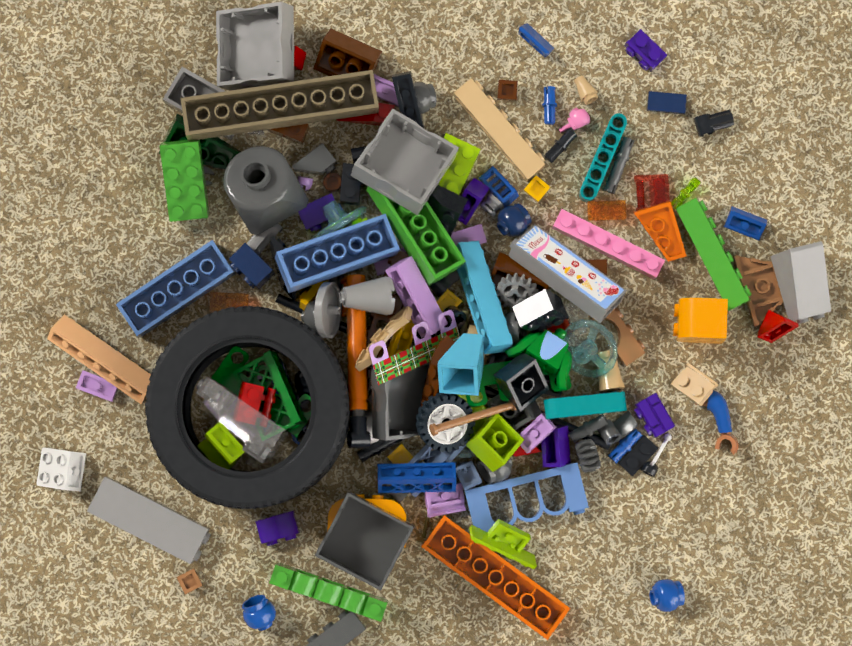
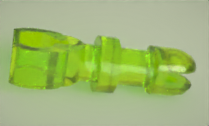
[671,177,701,209]

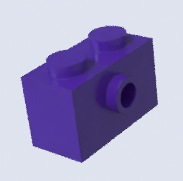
[541,425,571,467]

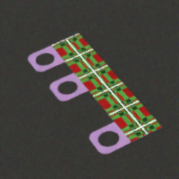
[369,310,460,385]

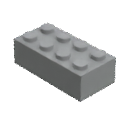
[163,67,235,141]

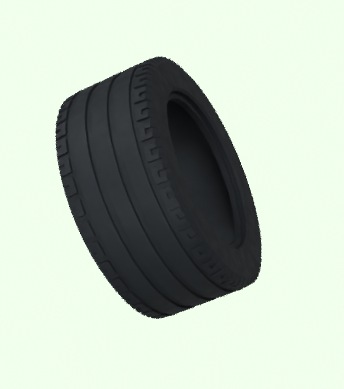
[145,306,351,509]

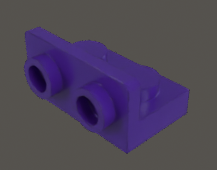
[624,29,667,72]

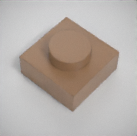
[177,568,203,594]

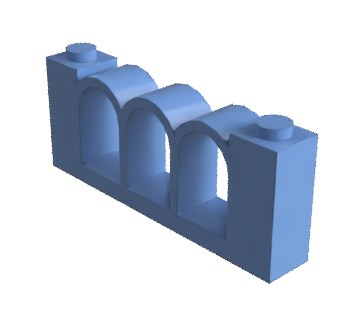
[464,462,589,532]

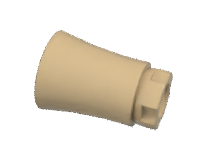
[596,350,625,393]

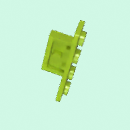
[469,519,537,569]

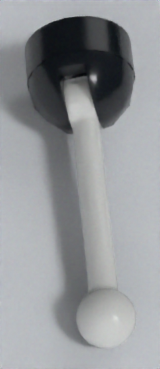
[641,433,672,477]

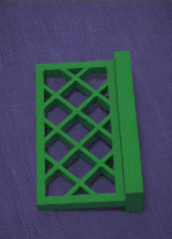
[232,350,307,442]

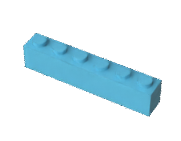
[456,241,513,354]

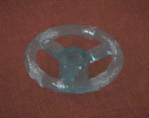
[314,200,367,238]
[563,319,618,378]

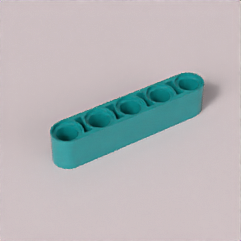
[579,113,627,202]
[544,392,627,419]

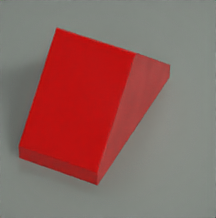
[757,310,799,343]

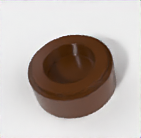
[323,172,342,192]

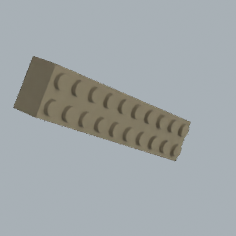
[180,70,379,141]

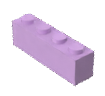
[385,256,448,338]

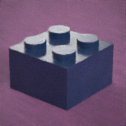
[229,243,275,289]

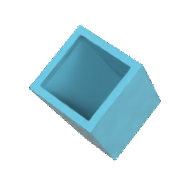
[437,333,484,396]

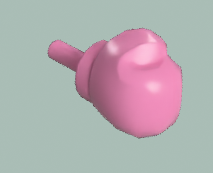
[559,108,590,133]

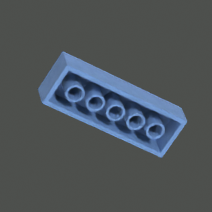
[275,214,400,293]
[116,240,236,338]

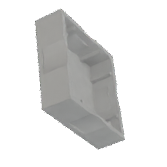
[216,1,294,90]
[351,109,459,215]

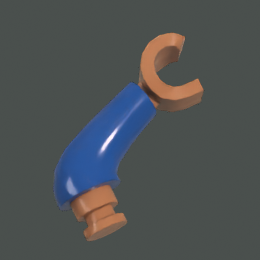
[695,390,739,455]

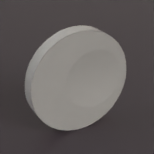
[314,282,342,338]

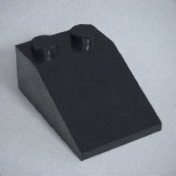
[427,185,468,237]

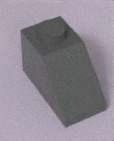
[292,143,337,175]

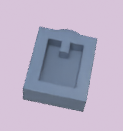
[456,461,482,491]

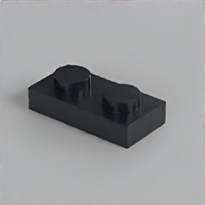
[618,435,659,477]

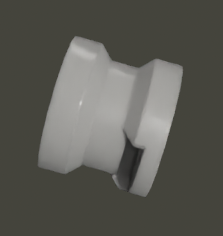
[480,193,504,217]

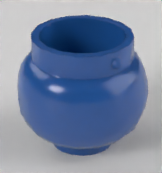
[649,579,685,612]
[242,595,276,631]

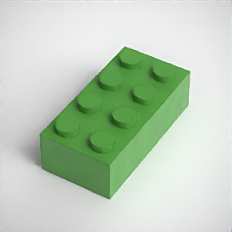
[159,140,209,222]

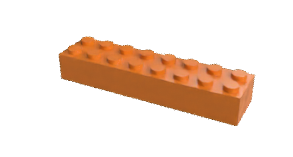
[421,515,570,640]

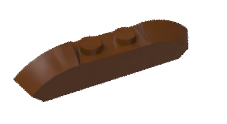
[421,335,455,407]

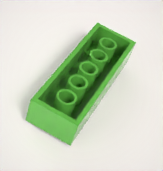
[366,186,466,286]

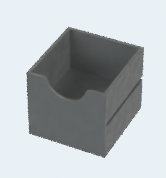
[314,492,414,591]

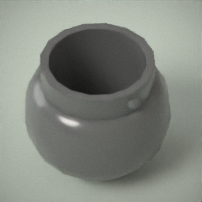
[414,82,437,114]
[477,458,512,484]

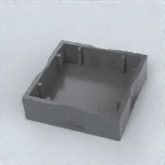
[371,362,449,441]

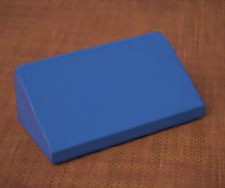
[518,23,554,58]
[724,206,767,240]

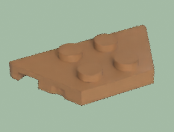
[733,255,783,327]

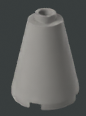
[339,276,395,315]

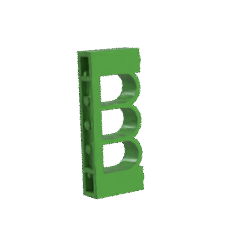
[269,563,388,622]

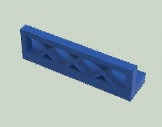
[377,462,456,493]

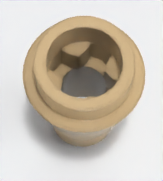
[574,75,598,105]

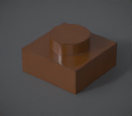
[497,80,518,101]

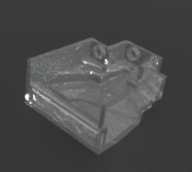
[196,377,289,463]

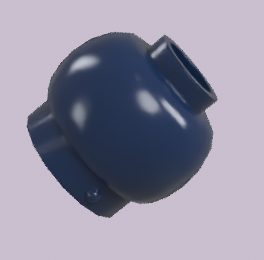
[497,203,532,238]

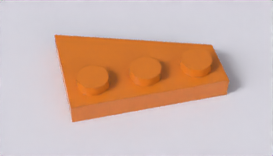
[633,201,687,262]

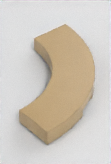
[355,306,413,371]

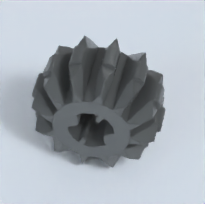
[575,439,601,473]

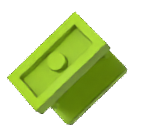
[197,421,246,469]

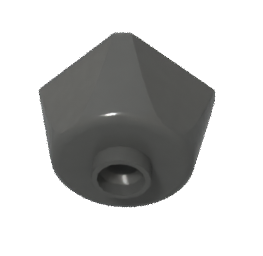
[223,146,309,235]

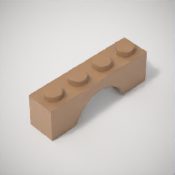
[588,308,645,367]

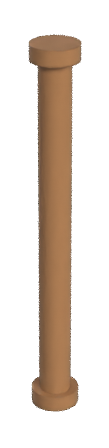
[429,400,517,436]

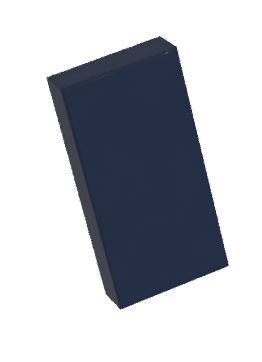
[647,91,687,114]

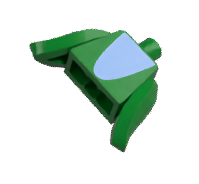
[505,328,572,391]

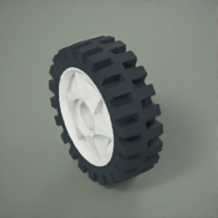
[416,393,476,452]

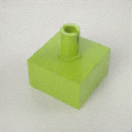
[466,413,524,472]

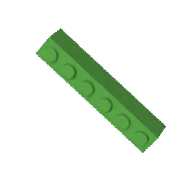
[676,198,752,311]

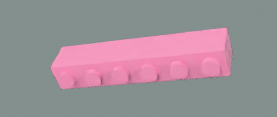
[552,209,665,279]

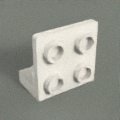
[37,447,86,492]

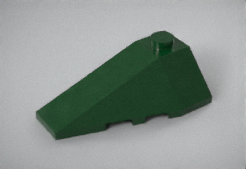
[159,114,241,169]

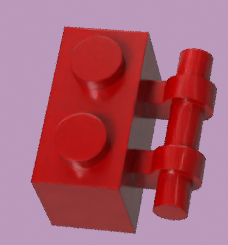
[233,381,276,428]

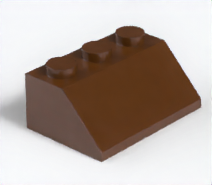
[313,28,382,76]
[491,252,549,299]

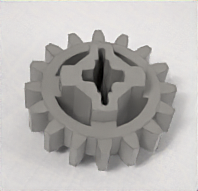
[496,273,539,311]

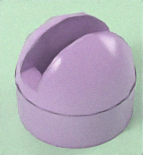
[298,176,313,191]

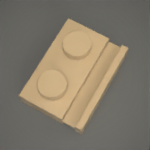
[671,363,718,407]

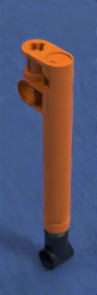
[341,274,371,449]

